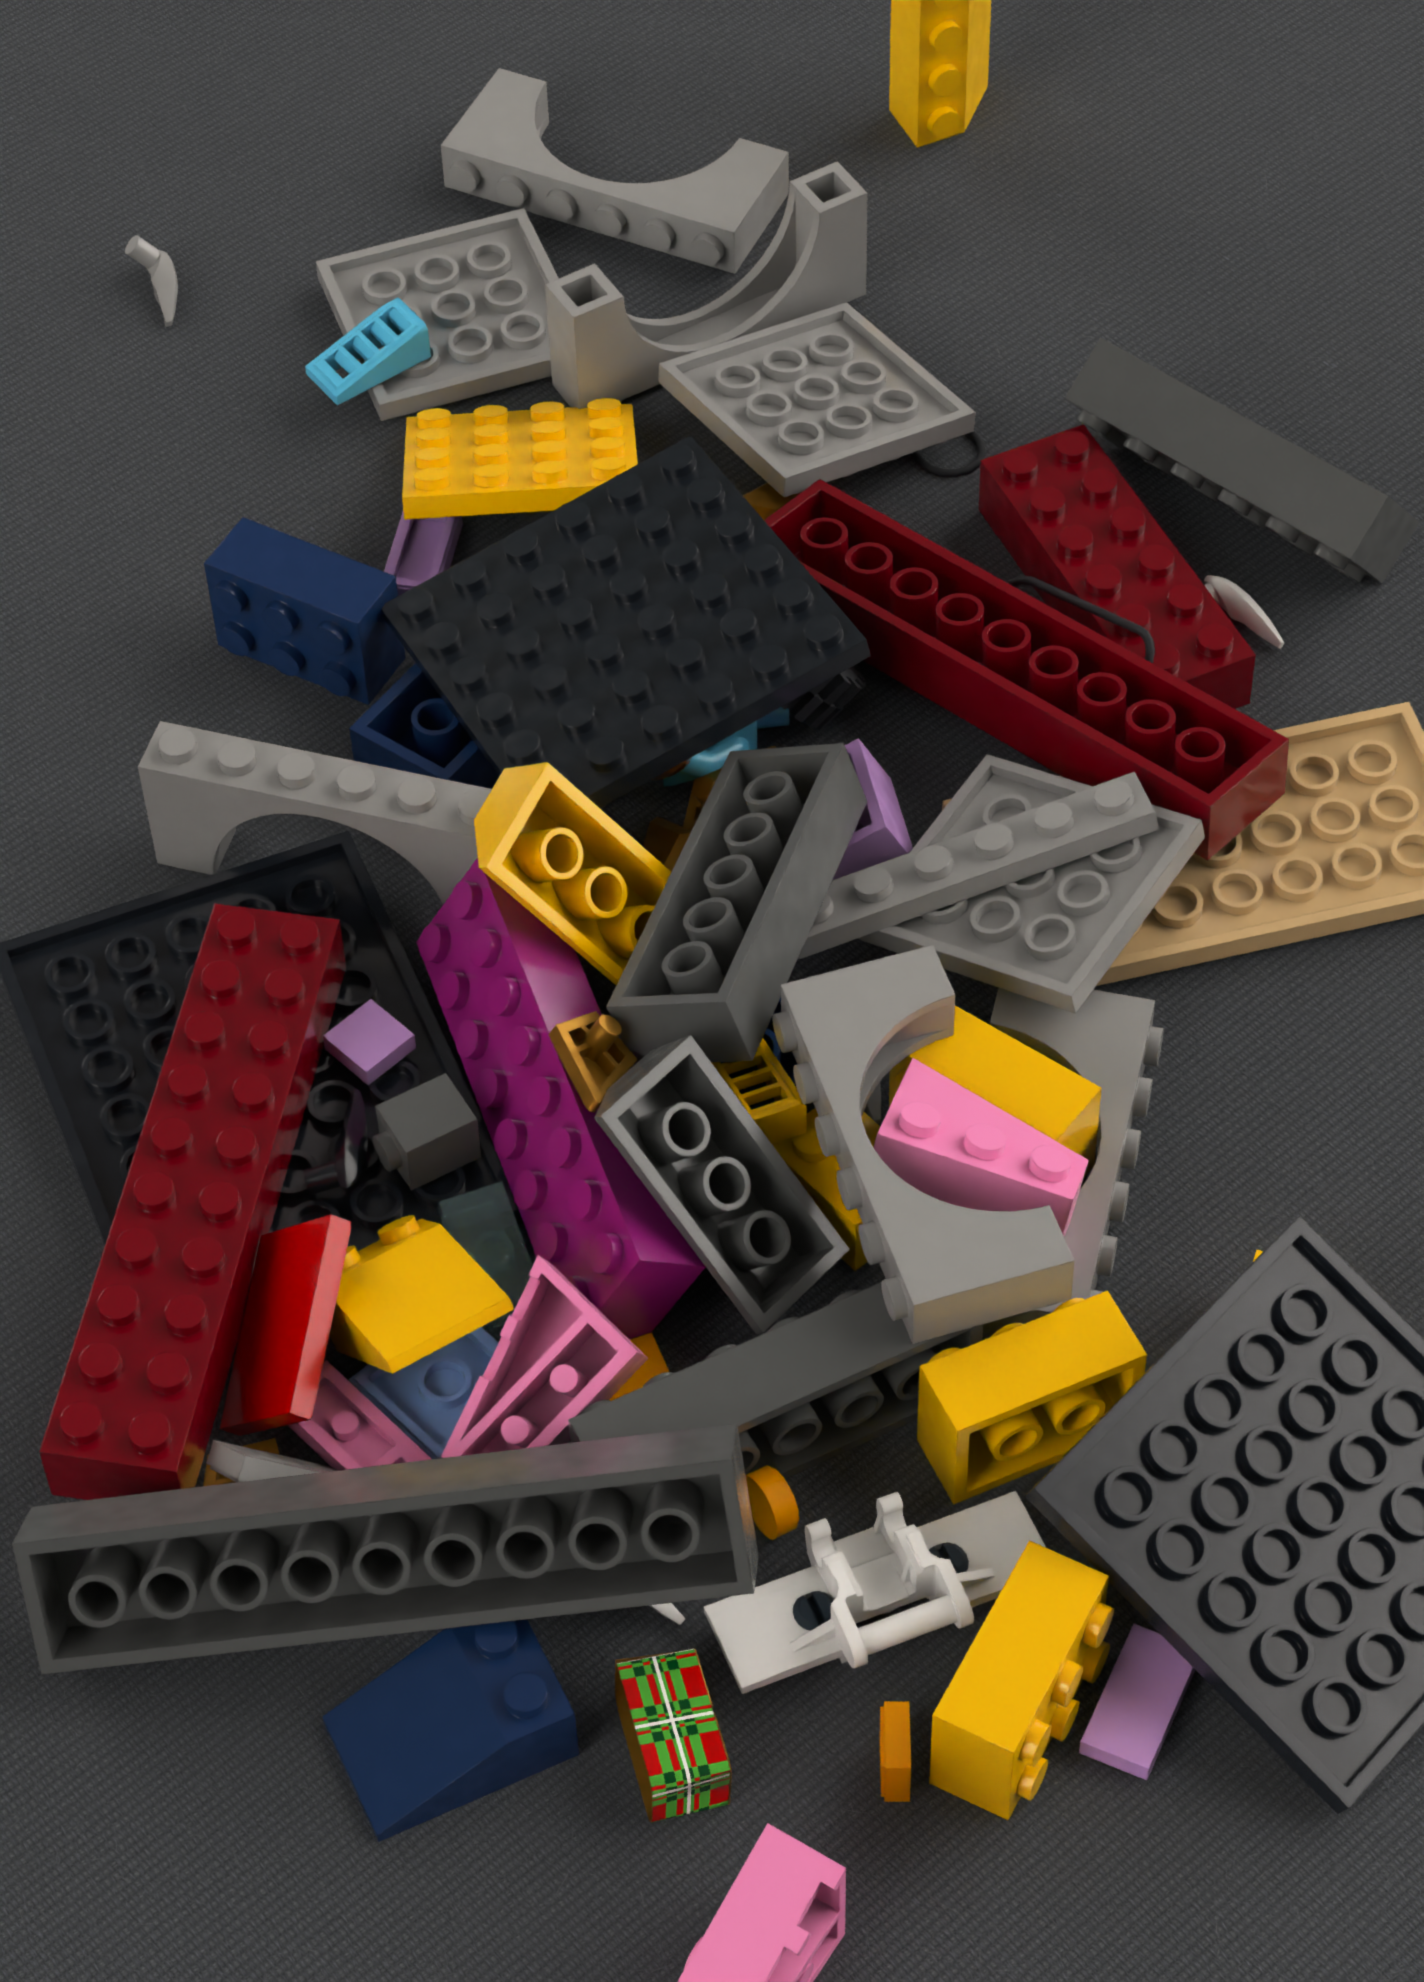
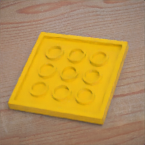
[402,398,638,520]

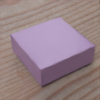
[323,999,416,1085]

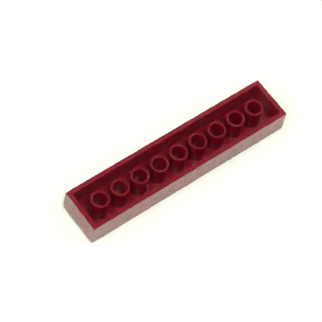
[764,479,1289,861]
[39,903,346,1500]

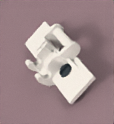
[704,1491,1046,1694]

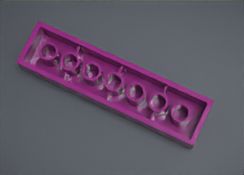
[416,857,706,1340]

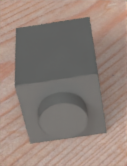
[372,1073,481,1191]

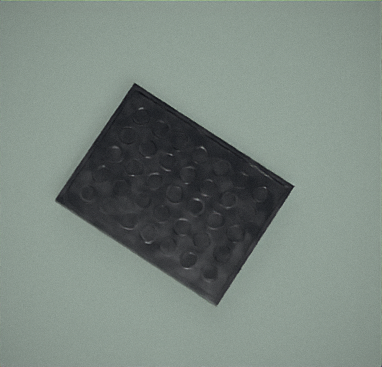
[0,831,523,1252]

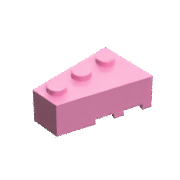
[874,1058,1089,1236]
[441,1255,648,1458]
[677,1823,846,1982]

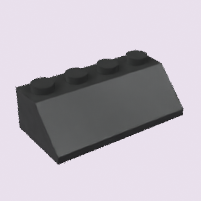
[594,1035,850,1335]

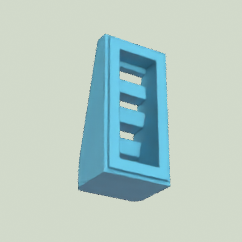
[305,297,431,405]

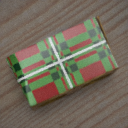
[615,1649,732,1823]

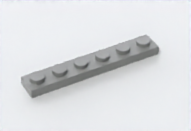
[798,772,1159,959]

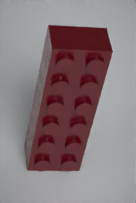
[978,424,1256,709]

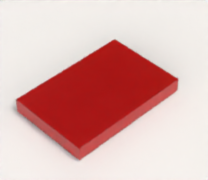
[220,1214,351,1436]

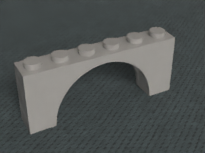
[441,68,789,274]
[545,161,867,409]
[138,721,492,904]
[772,945,1075,1344]
[982,988,1164,1338]

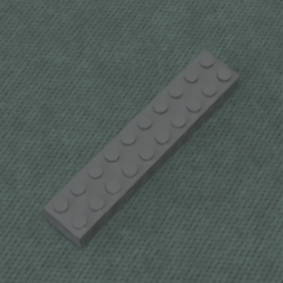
[12,1423,759,1674]

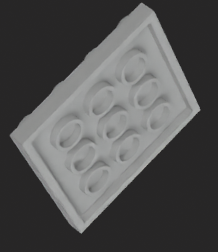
[316,208,559,421]
[658,302,976,497]
[859,754,1205,1014]

